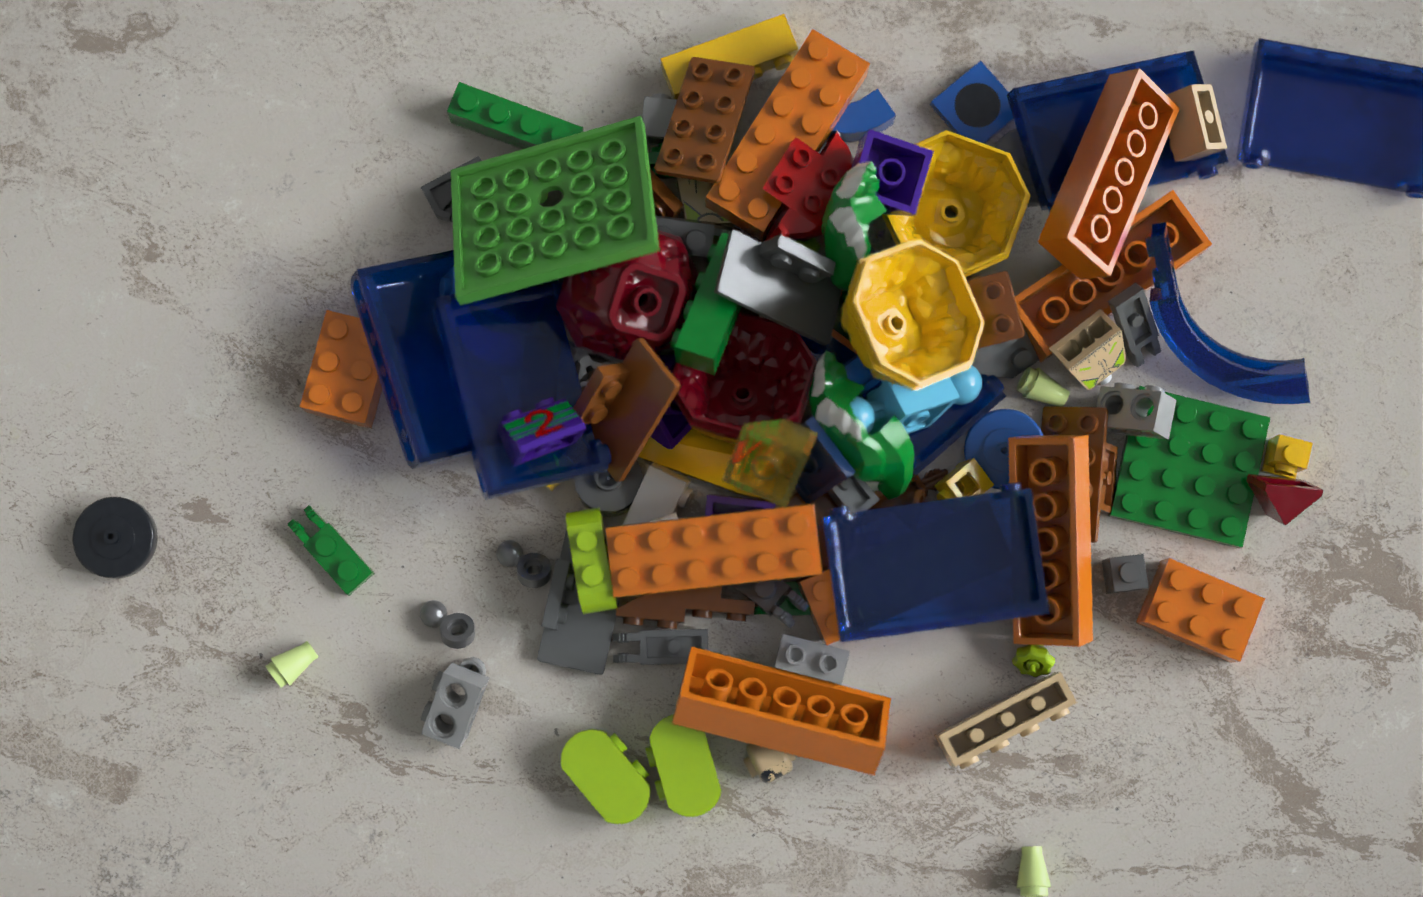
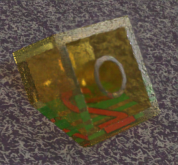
[722,419,818,508]

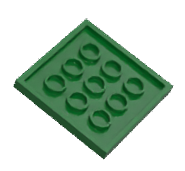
[1108,386,1271,548]

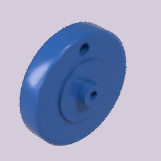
[964,409,1043,490]

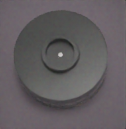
[574,450,643,517]

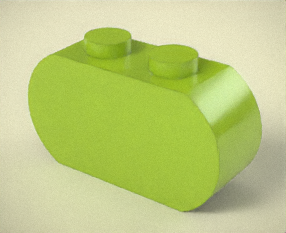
[565,507,617,614]
[645,714,721,817]
[561,729,651,824]

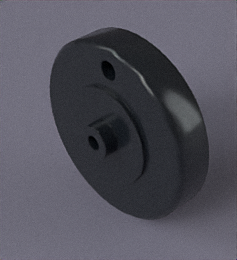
[72,497,158,579]

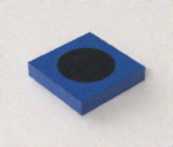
[930,61,1024,144]

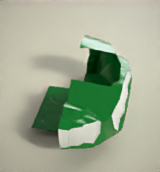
[822,161,886,303]
[809,351,914,500]

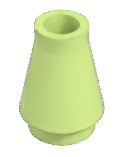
[1017,367,1070,407]
[265,641,318,688]
[1016,846,1051,897]

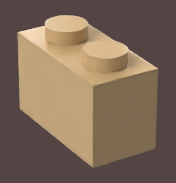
[1167,84,1227,162]

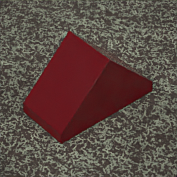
[1246,474,1324,526]

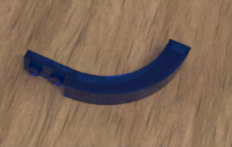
[1146,222,1310,404]

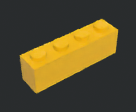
[661,13,799,100]

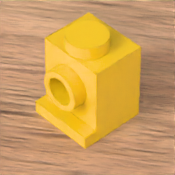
[1261,434,1313,479]
[935,458,994,512]

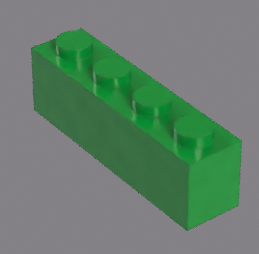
[447,82,584,149]
[671,232,742,375]

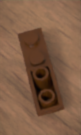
[616,586,755,629]

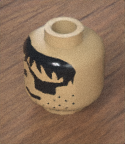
[743,743,796,783]

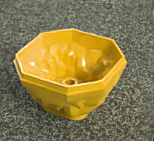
[881,130,1031,277]
[841,239,984,391]

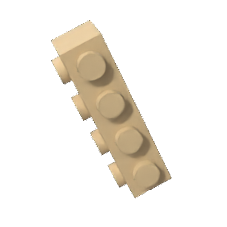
[934,672,1077,769]

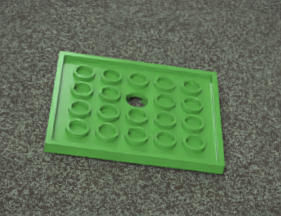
[451,115,659,305]

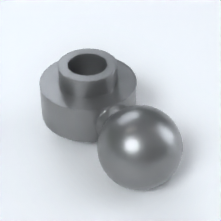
[496,540,551,588]
[420,600,475,649]

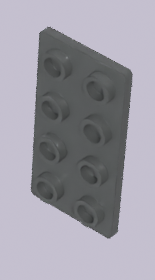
[715,230,841,346]
[537,530,621,675]

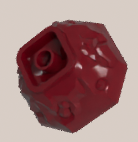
[556,230,699,361]
[672,312,818,446]

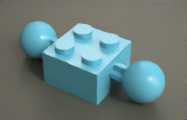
[850,365,982,435]

